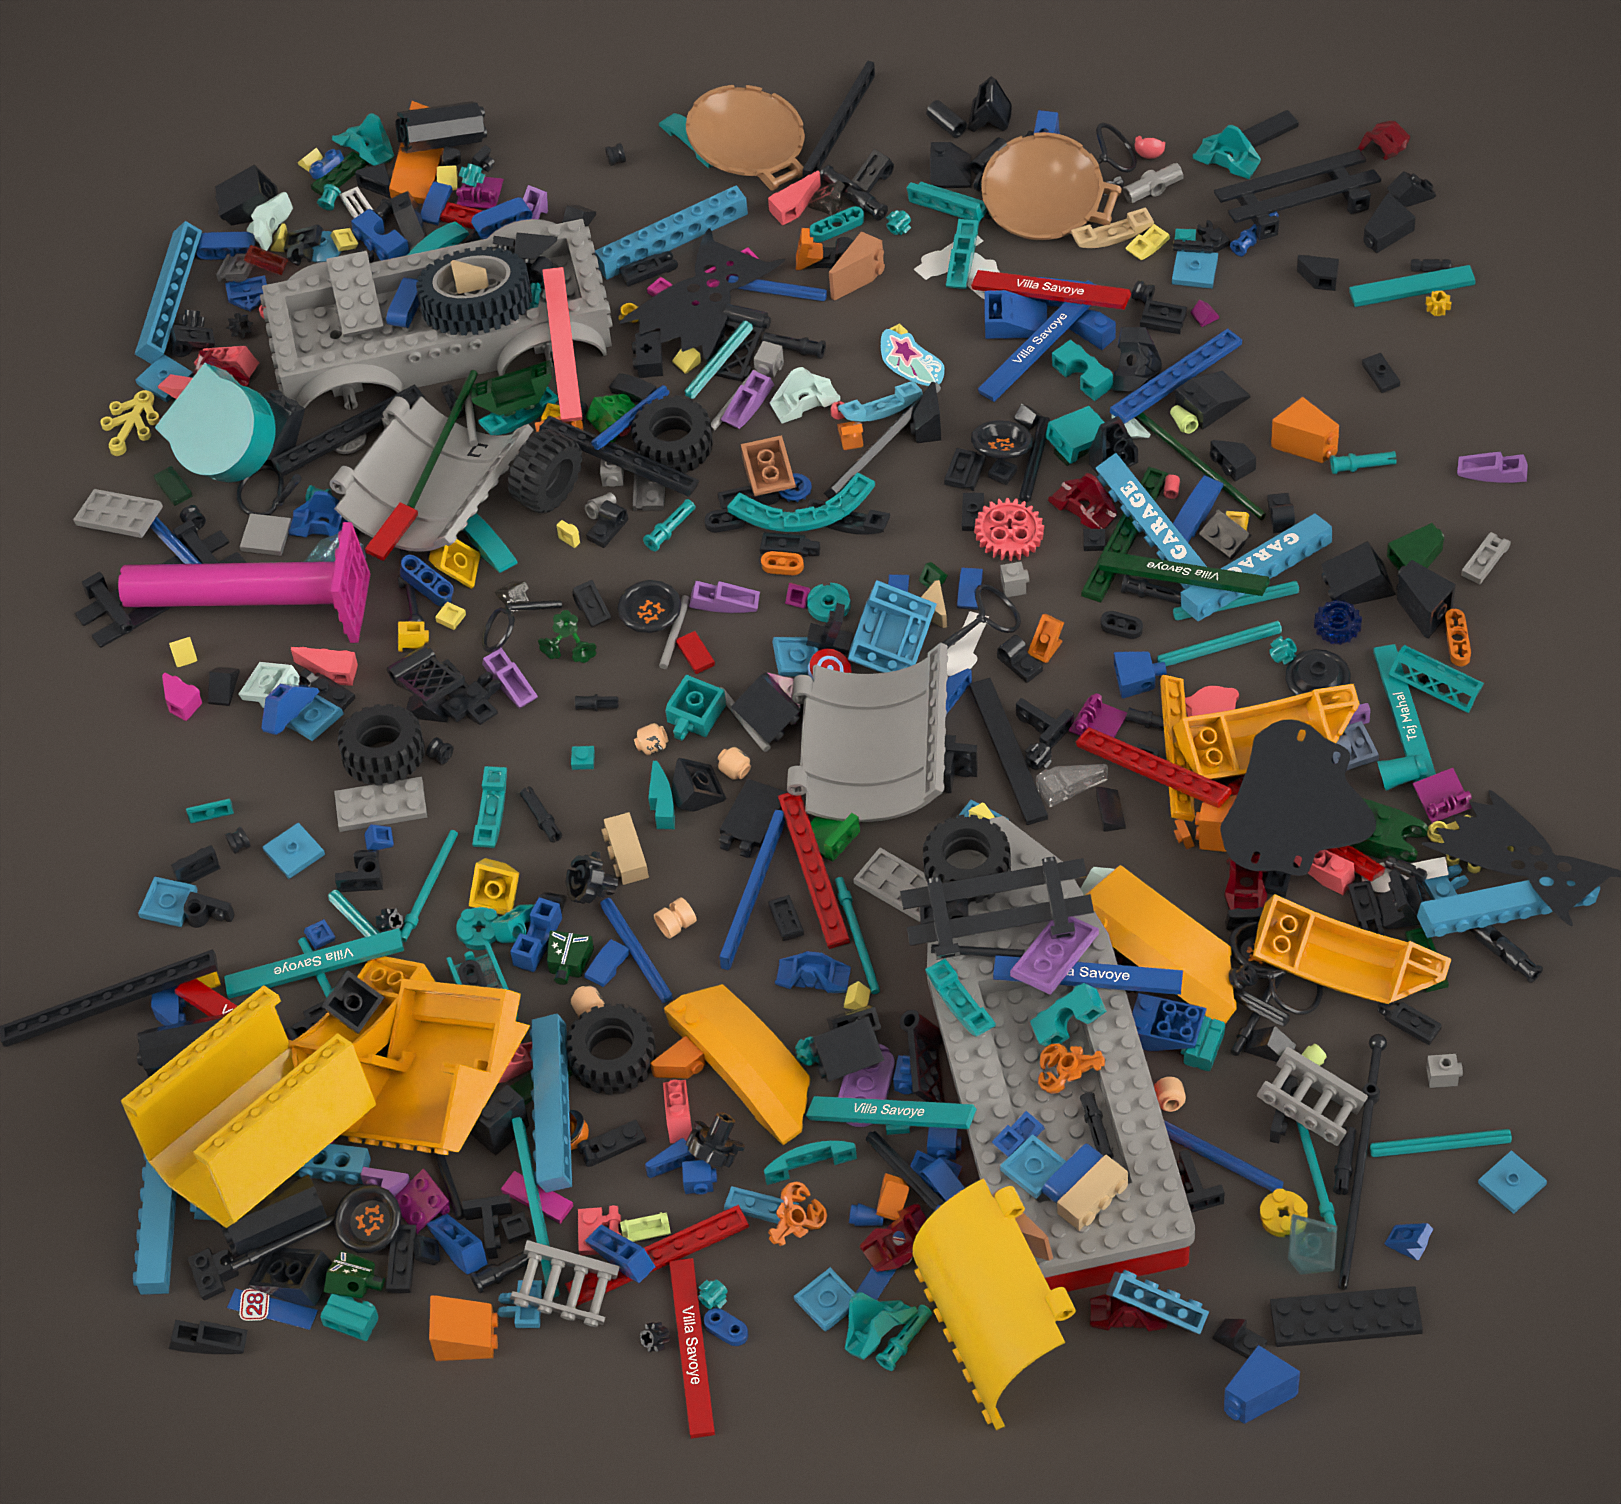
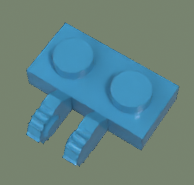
[1423,864,1469,900]
[497,1280,543,1328]

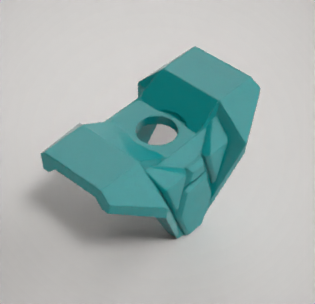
[332,113,394,166]
[1193,125,1261,179]
[845,1292,918,1360]

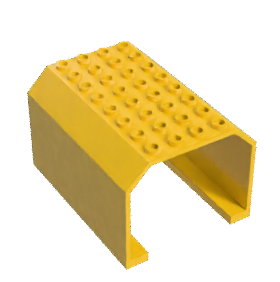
[121,986,376,1228]

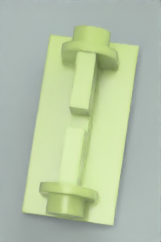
[620,1212,671,1242]

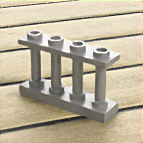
[1257,1046,1368,1146]
[510,1240,620,1327]

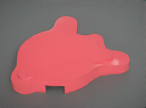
[1185,686,1239,717]

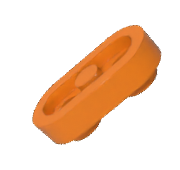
[761,551,804,575]

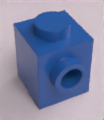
[927,1127,962,1160]
[682,1160,717,1195]

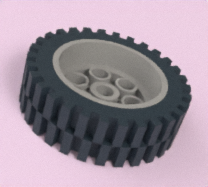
[416,247,532,336]

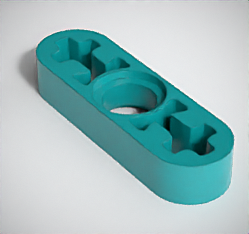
[810,207,864,242]

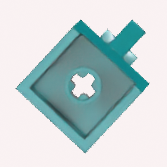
[665,675,726,741]

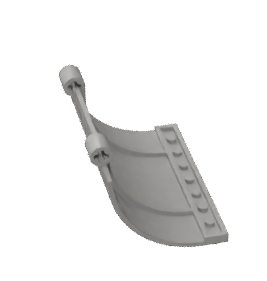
[329,396,533,551]
[787,643,948,822]

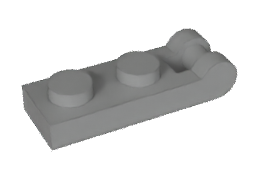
[1461,532,1511,585]

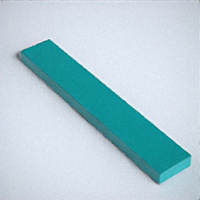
[1349,265,1475,307]

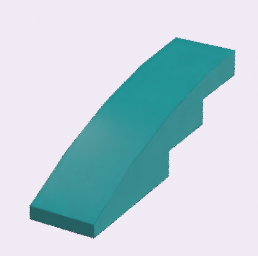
[946,219,979,289]
[462,513,518,573]

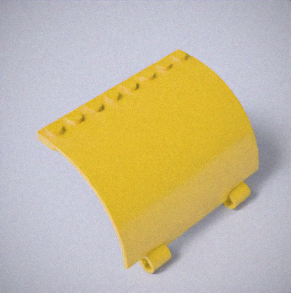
[913,1178,1076,1430]

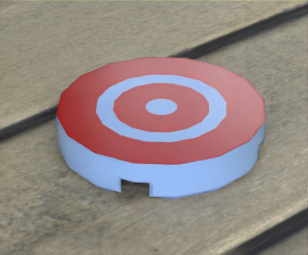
[808,649,851,679]

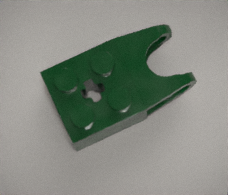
[1350,798,1429,862]

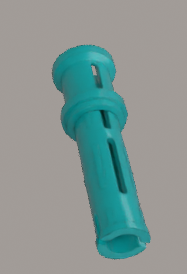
[1330,451,1397,474]
[643,499,696,551]
[876,1305,933,1371]

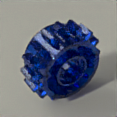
[1314,600,1362,644]

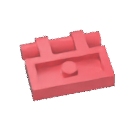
[578,1205,621,1255]

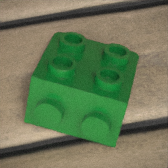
[586,394,636,442]
[811,812,860,862]

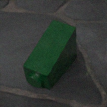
[1387,523,1445,571]

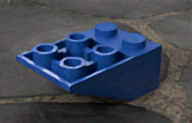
[985,290,1047,339]
[1132,993,1206,1051]

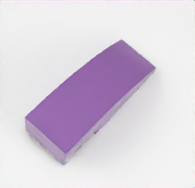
[721,370,774,429]
[1457,452,1528,483]
[689,581,760,613]
[482,648,538,709]

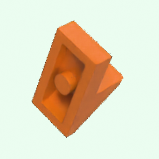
[796,228,823,270]
[837,421,864,450]
[1028,614,1064,663]
[876,1173,909,1220]

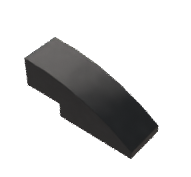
[169,1319,248,1354]

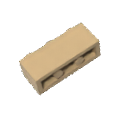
[601,812,649,885]
[1057,1155,1128,1231]

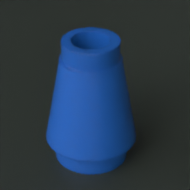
[849,1203,884,1226]

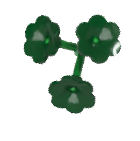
[538,610,597,663]

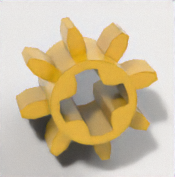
[1425,291,1452,316]

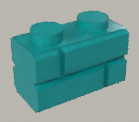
[1181,1016,1225,1072]
[320,1294,379,1341]

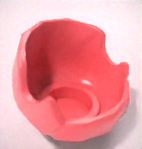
[1135,136,1165,159]

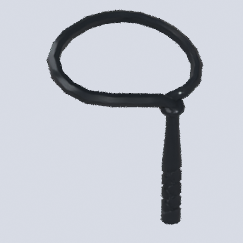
[1096,122,1137,173]
[236,464,302,516]
[942,584,1021,649]
[482,600,562,653]
[1257,969,1323,1015]

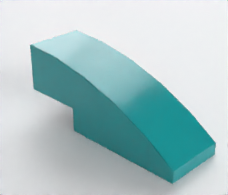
[648,761,675,829]

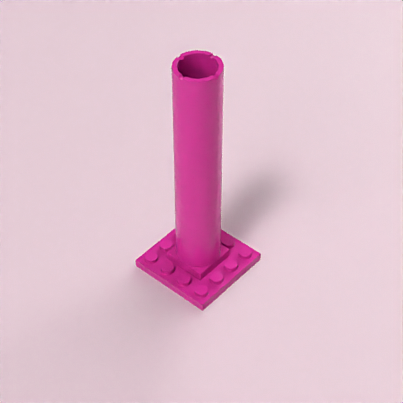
[118,522,371,643]

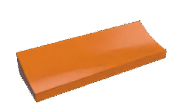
[389,101,444,204]

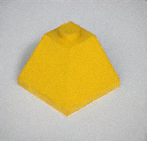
[429,539,481,589]
[469,858,519,915]

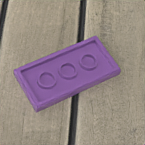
[1010,917,1099,995]

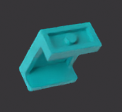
[1046,406,1105,463]

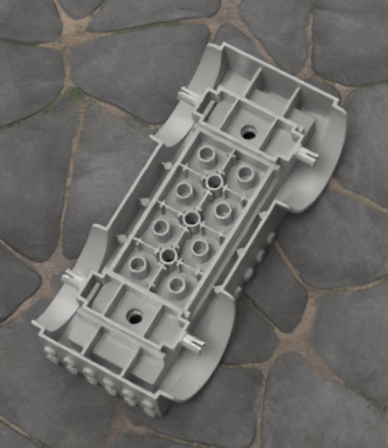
[260,219,613,410]

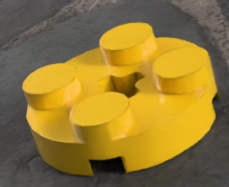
[1260,1189,1308,1237]

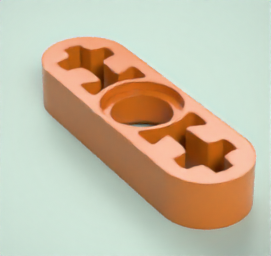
[1444,609,1471,666]

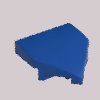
[225,275,267,311]

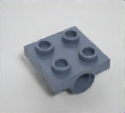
[1331,721,1379,770]

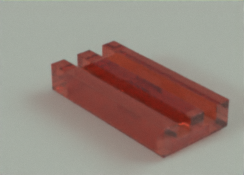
[244,245,288,275]

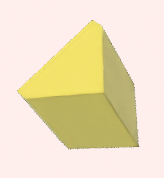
[298,148,323,172]
[844,981,871,1010]

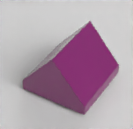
[1191,300,1219,327]
[785,583,811,609]

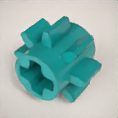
[459,163,485,187]
[886,210,911,235]
[1269,636,1297,665]
[795,1036,819,1066]
[698,1279,728,1309]

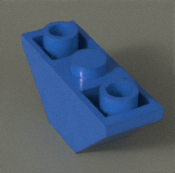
[261,683,320,735]
[151,985,187,1026]

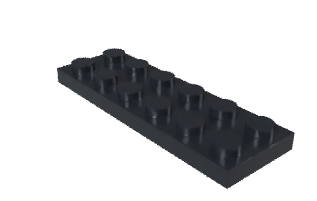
[1270,1286,1423,1347]

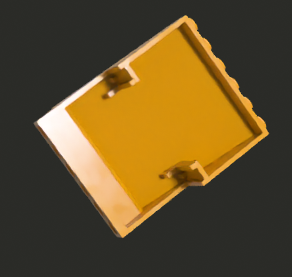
[340,979,530,1155]

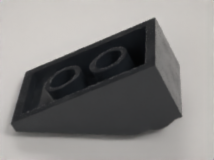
[1175,371,1250,430]
[248,1248,333,1306]

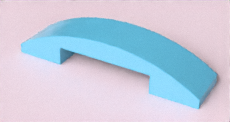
[838,381,923,421]

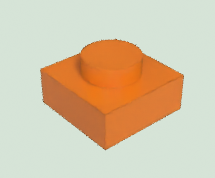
[1174,819,1194,849]

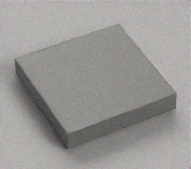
[240,514,292,556]

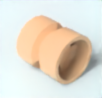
[654,897,697,939]

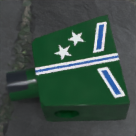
[547,930,594,985]
[324,1250,385,1299]

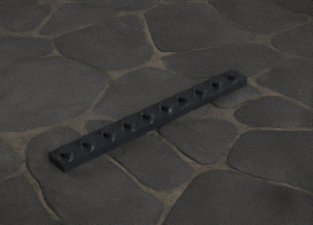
[0,949,218,1048]

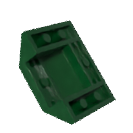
[471,360,552,416]

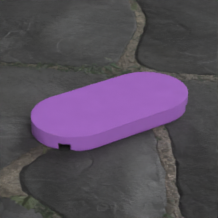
[838,1044,895,1127]

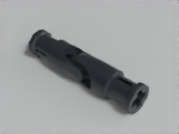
[820,165,888,221]
[1469,925,1543,983]

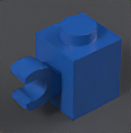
[893,1055,914,1094]

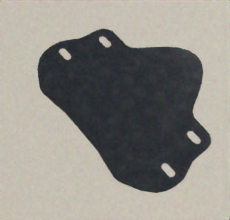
[1220,719,1376,876]

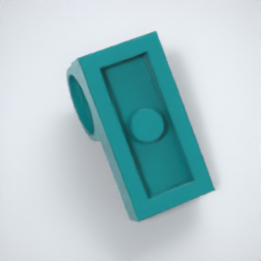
[491,904,535,943]

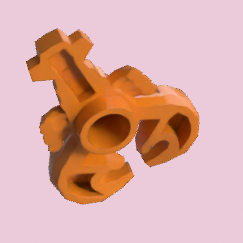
[1038,1043,1105,1094]
[768,1181,827,1246]

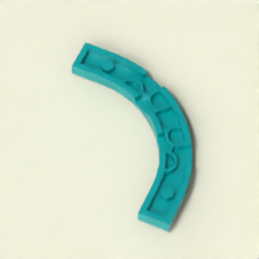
[727,472,875,532]

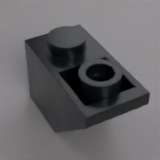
[1387,171,1437,207]
[1297,255,1339,291]
[1209,440,1256,482]

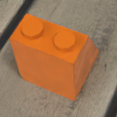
[1271,397,1339,463]
[1195,795,1254,855]
[429,1296,498,1361]

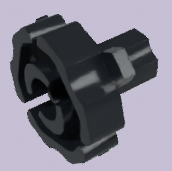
[565,851,618,904]
[685,1112,745,1168]

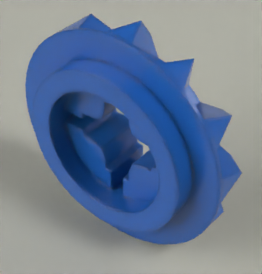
[778,473,811,503]

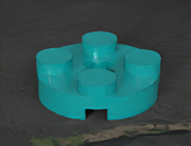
[808,583,851,622]
[456,907,499,950]

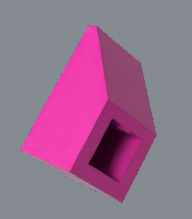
[162,673,202,721]

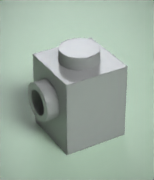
[754,341,784,377]
[600,459,624,487]
[1000,562,1029,597]
[1426,1054,1463,1088]

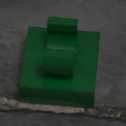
[919,562,948,589]

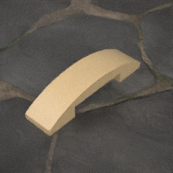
[1071,208,1154,248]

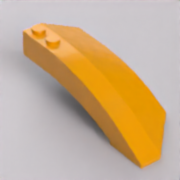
[1174,684,1360,780]
[1085,865,1236,1024]
[1253,894,1451,1004]
[288,956,435,1068]
[664,984,810,1145]

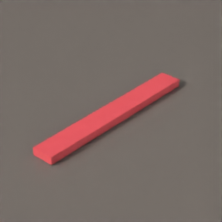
[543,267,582,422]

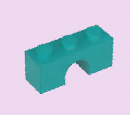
[1052,340,1113,401]
[1030,983,1107,1047]

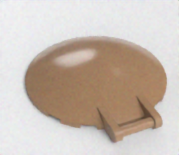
[686,85,805,191]
[982,132,1122,240]

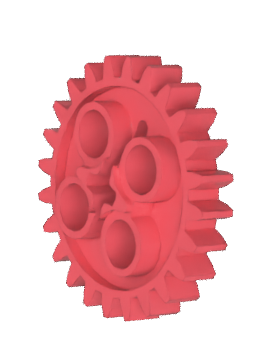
[974,498,1044,561]

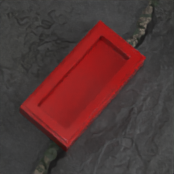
[676,631,715,674]

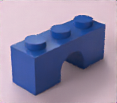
[351,208,410,261]
[510,897,562,972]

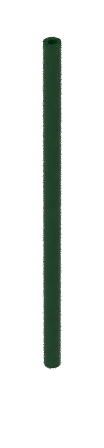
[407,370,478,509]
[1136,412,1266,520]

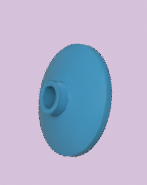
[312,231,342,263]

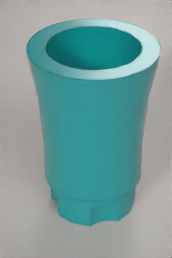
[1377,754,1428,791]

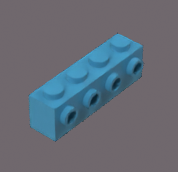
[1106,1270,1209,1334]

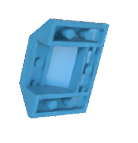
[848,580,937,673]

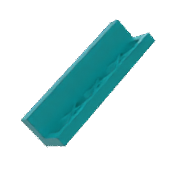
[907,182,987,222]
[1389,645,1484,713]

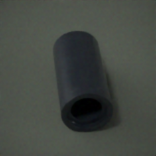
[926,100,967,138]
[970,137,1007,175]

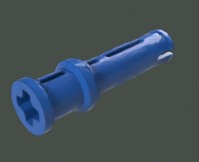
[1230,212,1279,257]

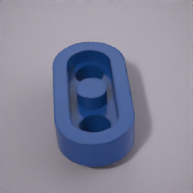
[309,149,344,179]
[704,1308,748,1346]

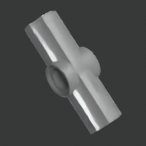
[1123,163,1183,203]

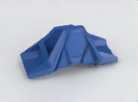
[288,491,348,539]
[775,951,851,993]

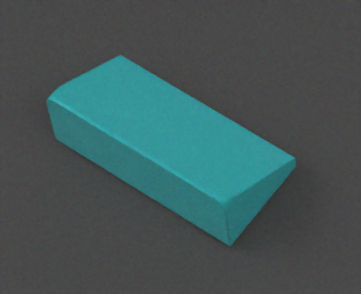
[186,799,234,823]

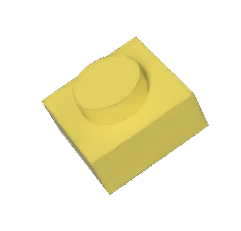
[330,228,358,251]
[556,520,580,548]
[435,602,466,630]

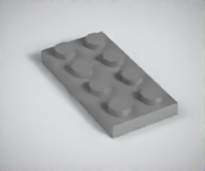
[327,251,384,337]
[73,489,163,538]
[334,777,428,832]
[854,848,927,922]

